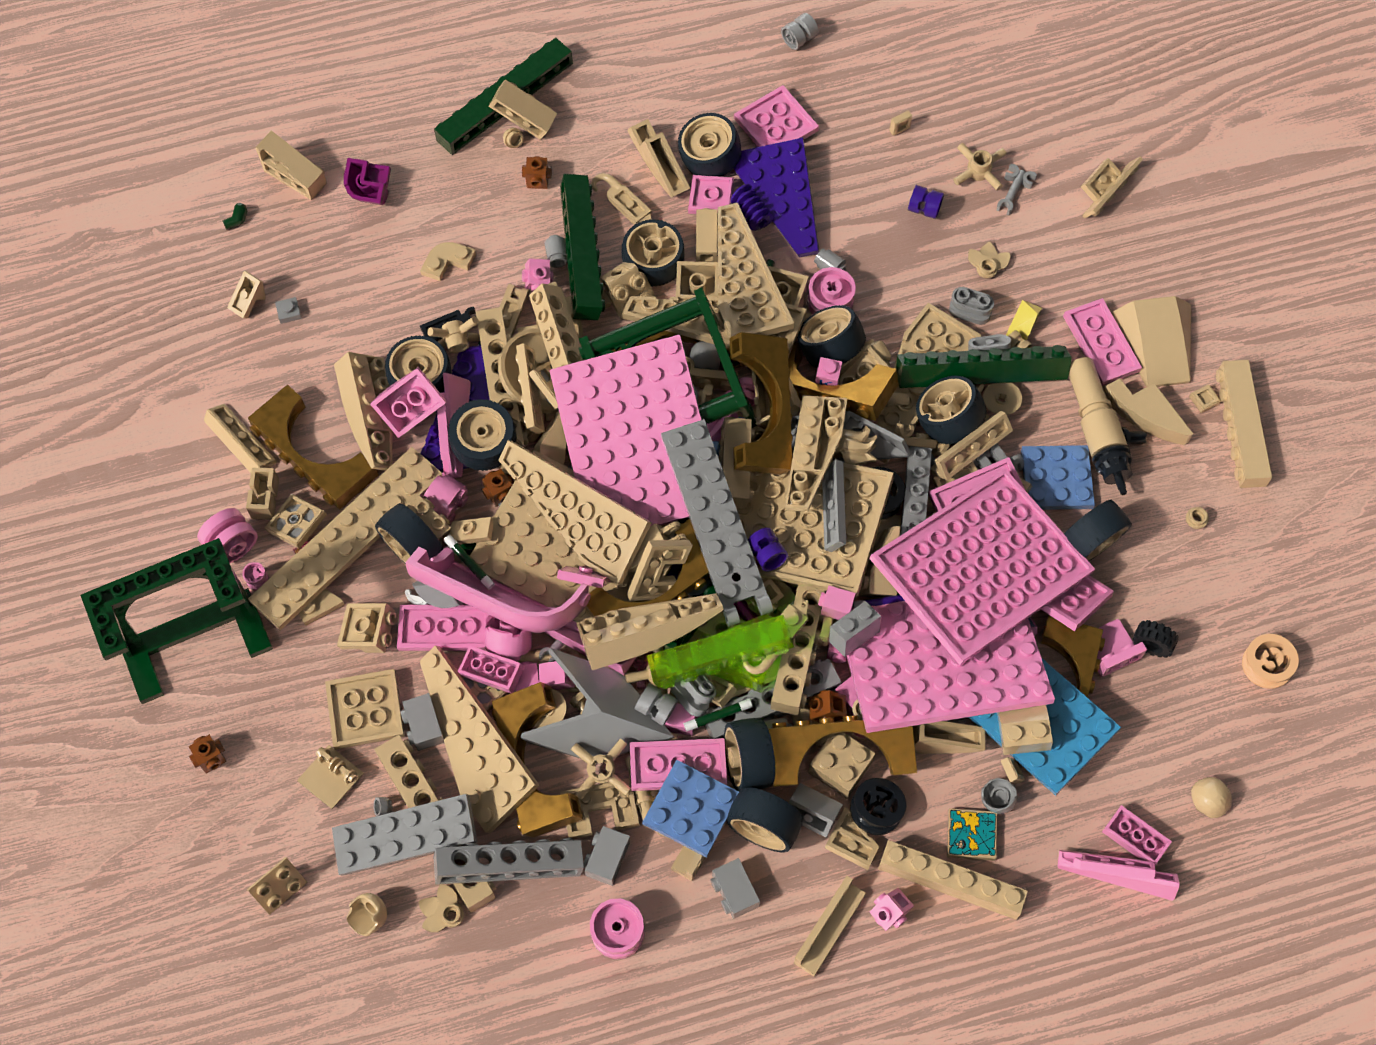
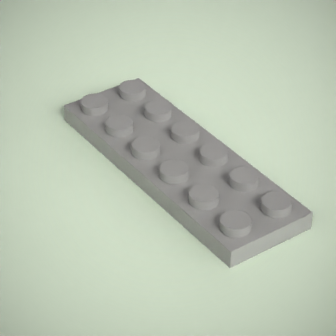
[332,794,477,876]

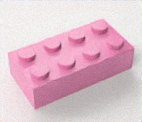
[458,646,524,693]
[1102,805,1172,865]

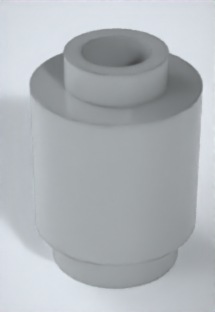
[544,235,567,268]
[814,248,846,271]

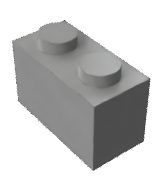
[829,601,881,657]
[400,693,444,751]
[789,783,843,838]
[583,826,630,886]
[710,858,760,919]

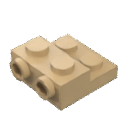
[407,495,451,544]
[337,603,397,653]

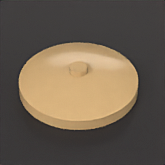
[498,329,558,413]

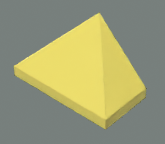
[1006,300,1042,340]

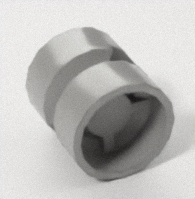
[781,13,819,50]
[634,683,678,726]

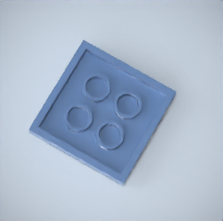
[1021,445,1095,510]
[642,760,739,858]

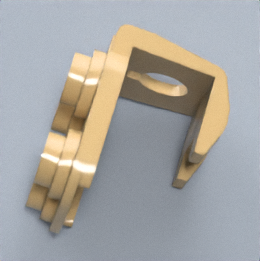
[600,262,655,320]

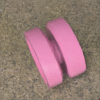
[807,267,856,314]
[197,508,258,563]
[590,898,645,959]

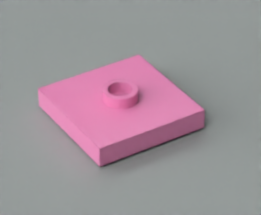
[688,175,734,214]
[557,566,610,588]

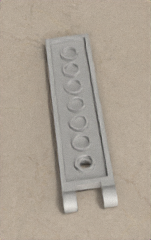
[660,419,773,626]

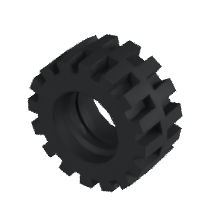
[1133,620,1179,658]

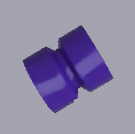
[908,185,944,219]
[748,527,788,572]

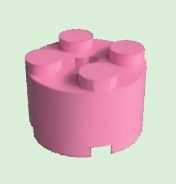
[424,472,468,524]
[485,615,532,661]

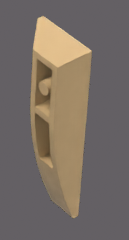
[334,352,392,471]
[785,396,847,512]
[576,593,724,670]

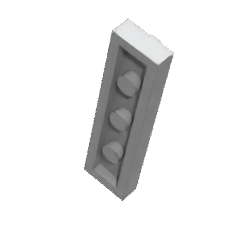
[822,460,847,552]

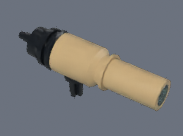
[1069,357,1147,495]

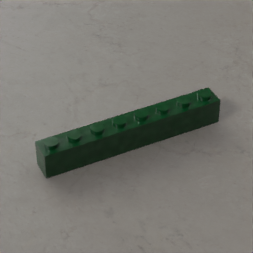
[434,37,573,155]
[560,174,605,320]
[895,345,1072,388]

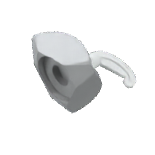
[405,581,463,608]

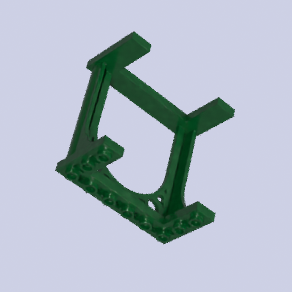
[578,287,757,428]
[80,538,273,704]

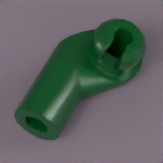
[222,203,248,230]

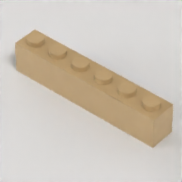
[1216,360,1272,488]
[878,840,1028,920]

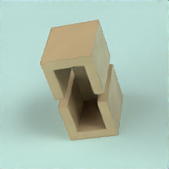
[246,467,279,520]

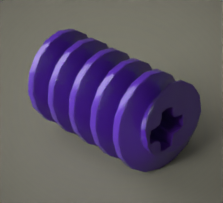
[731,184,774,231]

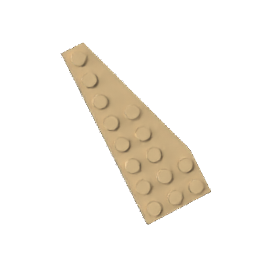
[718,203,794,338]
[499,440,652,585]

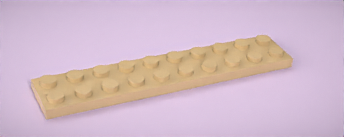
[248,447,442,631]

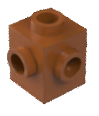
[522,156,552,189]
[481,469,514,507]
[809,690,847,723]
[188,734,227,774]

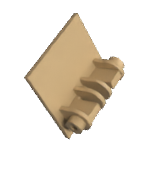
[297,745,364,809]
[247,857,307,915]

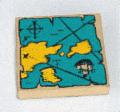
[947,808,997,861]

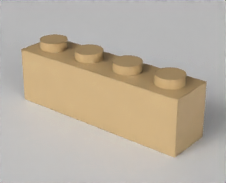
[720,417,755,509]

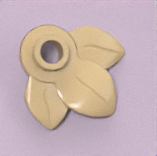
[968,242,1010,278]
[418,884,464,933]

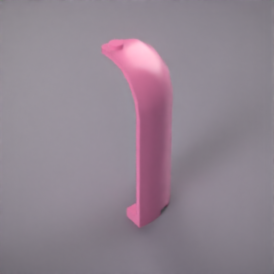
[406,547,590,633]

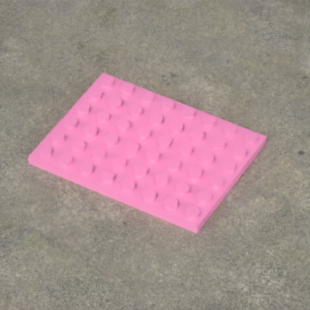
[550,335,702,526]
[869,469,1095,665]
[837,601,1055,733]

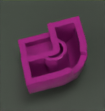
[344,158,391,205]

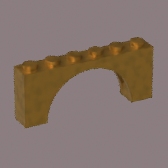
[729,332,793,475]
[788,342,899,421]
[248,384,378,510]
[585,519,710,617]
[1040,615,1105,698]
[492,682,583,838]
[768,715,917,787]

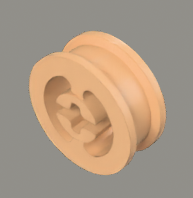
[1242,634,1299,689]

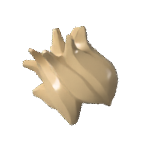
[833,426,878,466]

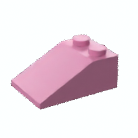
[370,367,447,438]

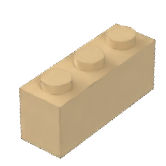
[489,80,557,140]

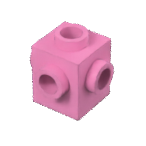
[522,258,553,292]
[870,888,914,931]

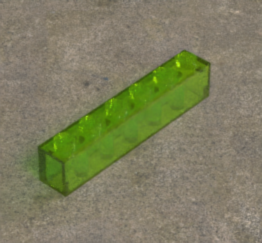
[647,615,794,689]

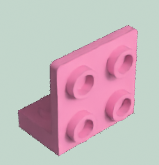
[1097,619,1147,678]

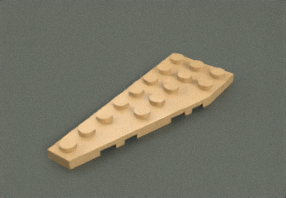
[622,296,807,358]
[876,303,982,464]
[420,645,540,833]

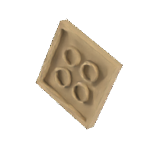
[325,669,404,750]

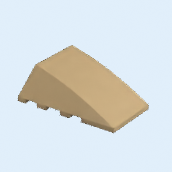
[1111,296,1191,387]

